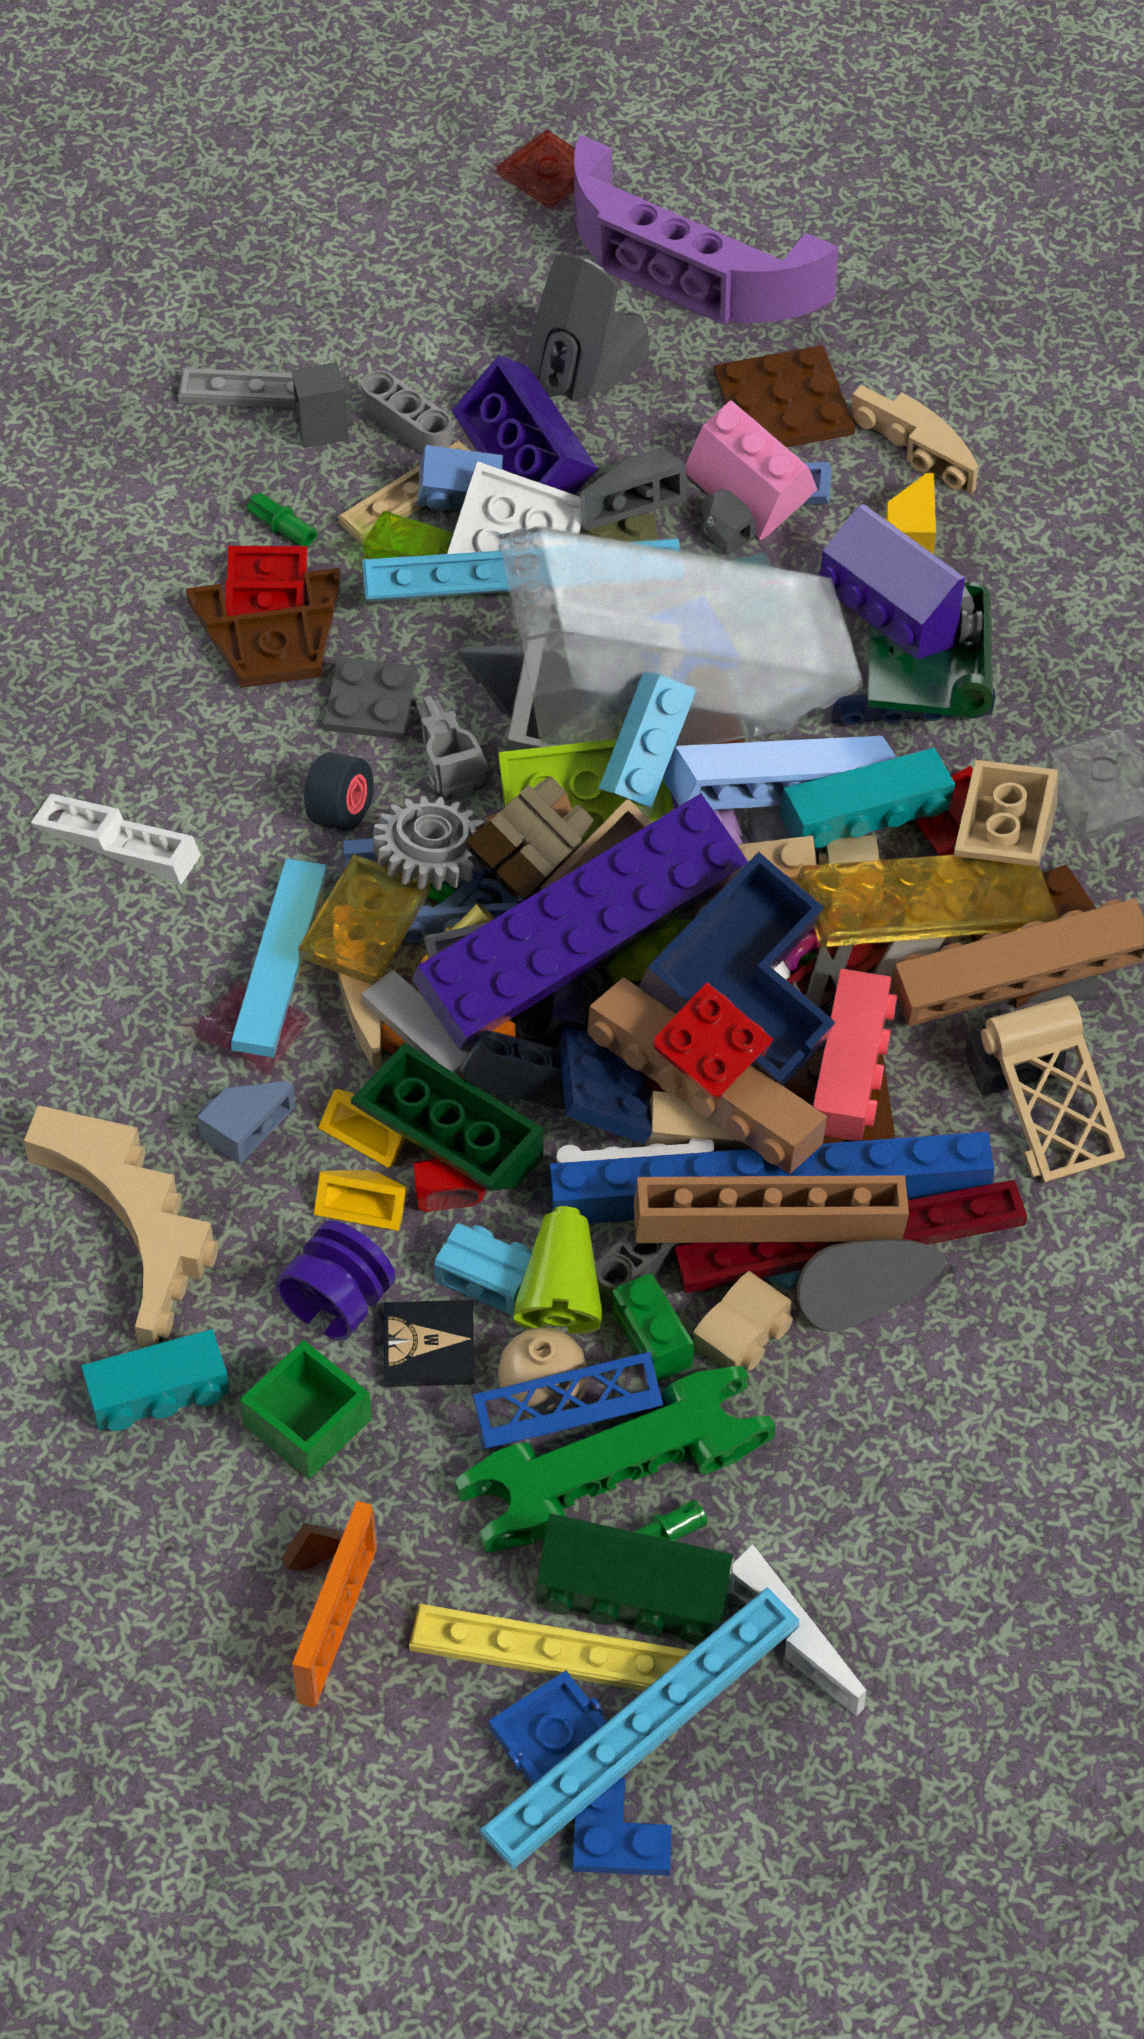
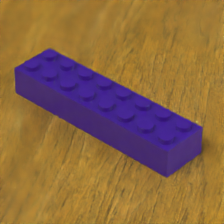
[412,793,748,1049]

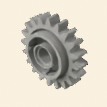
[372,796,484,890]

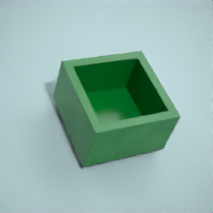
[240,1340,372,1479]

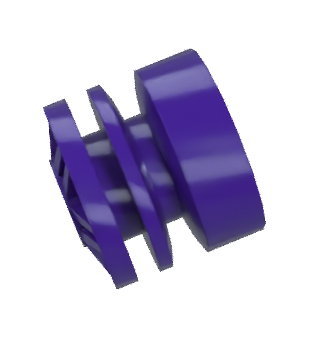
[275,1221,396,1340]

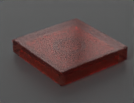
[496,129,575,209]

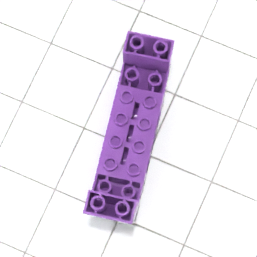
[574,134,839,325]

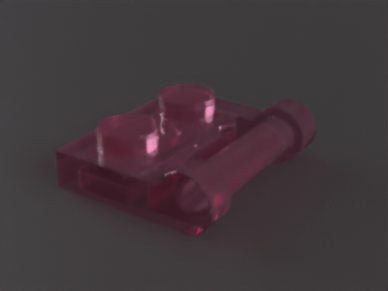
[195,979,309,1075]

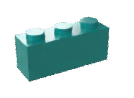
[81,1329,230,1431]

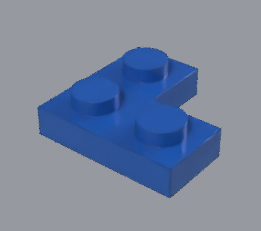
[573,1778,672,1876]

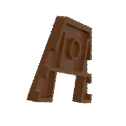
[186,568,341,688]

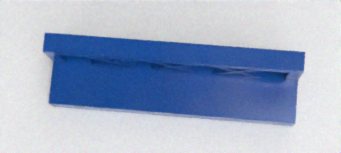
[472,1352,663,1450]

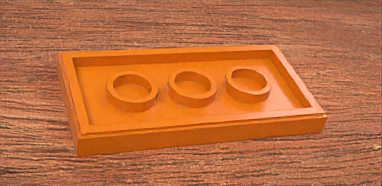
[292,1500,377,1708]

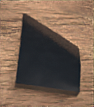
[457,641,596,739]

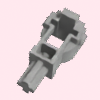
[417,696,488,800]

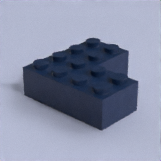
[639,851,836,1086]

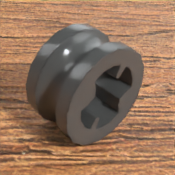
[957,609,982,647]

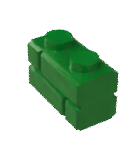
[612,1274,694,1382]

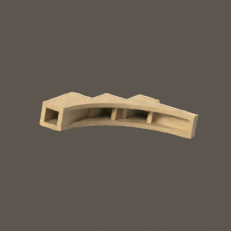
[24,1105,218,1348]

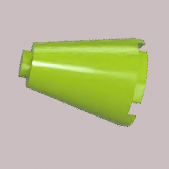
[513,1206,603,1335]

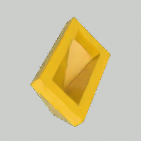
[318,1089,405,1168]
[314,1170,407,1231]

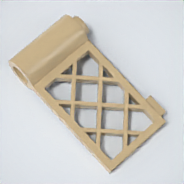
[981,995,1125,1183]

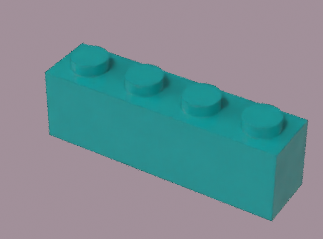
[778,747,955,848]

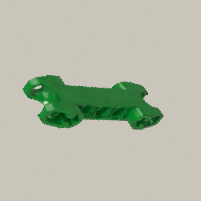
[454,1366,776,1553]

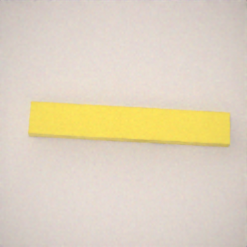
[409,1604,692,1691]

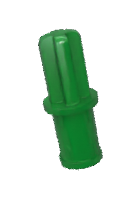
[247,493,318,547]
[634,1499,708,1541]

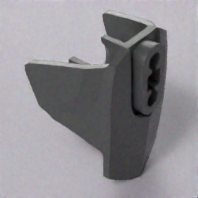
[528,255,649,401]

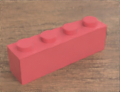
[813,969,898,1141]

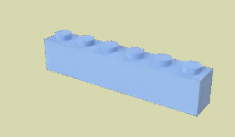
[663,736,897,810]

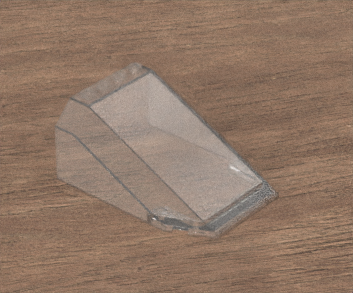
[499,526,863,751]

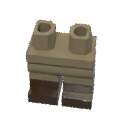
[465,776,593,903]

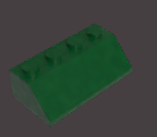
[351,1042,544,1192]
[536,1513,734,1646]

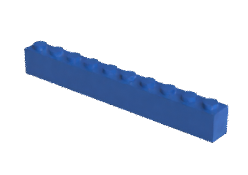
[550,1132,994,1224]

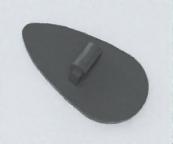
[797,1239,945,1332]

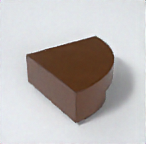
[281,1523,343,1570]

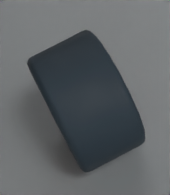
[304,752,374,830]

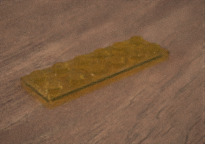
[797,855,1058,947]

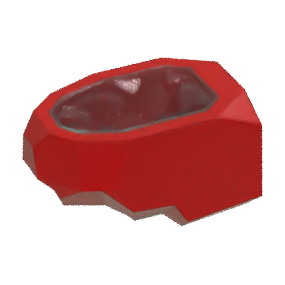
[413,1158,486,1212]

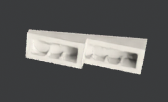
[31,794,201,885]
[732,1544,866,1716]

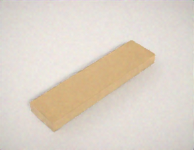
[338,440,470,545]

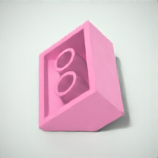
[686,400,818,540]

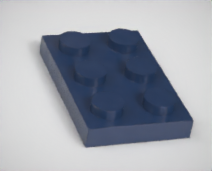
[558,1025,652,1144]

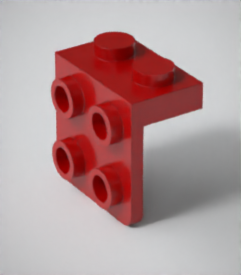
[653,982,774,1099]

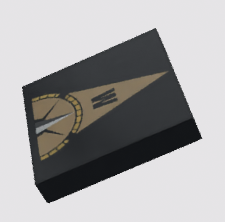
[384,1300,475,1387]

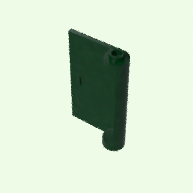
[867,582,993,718]

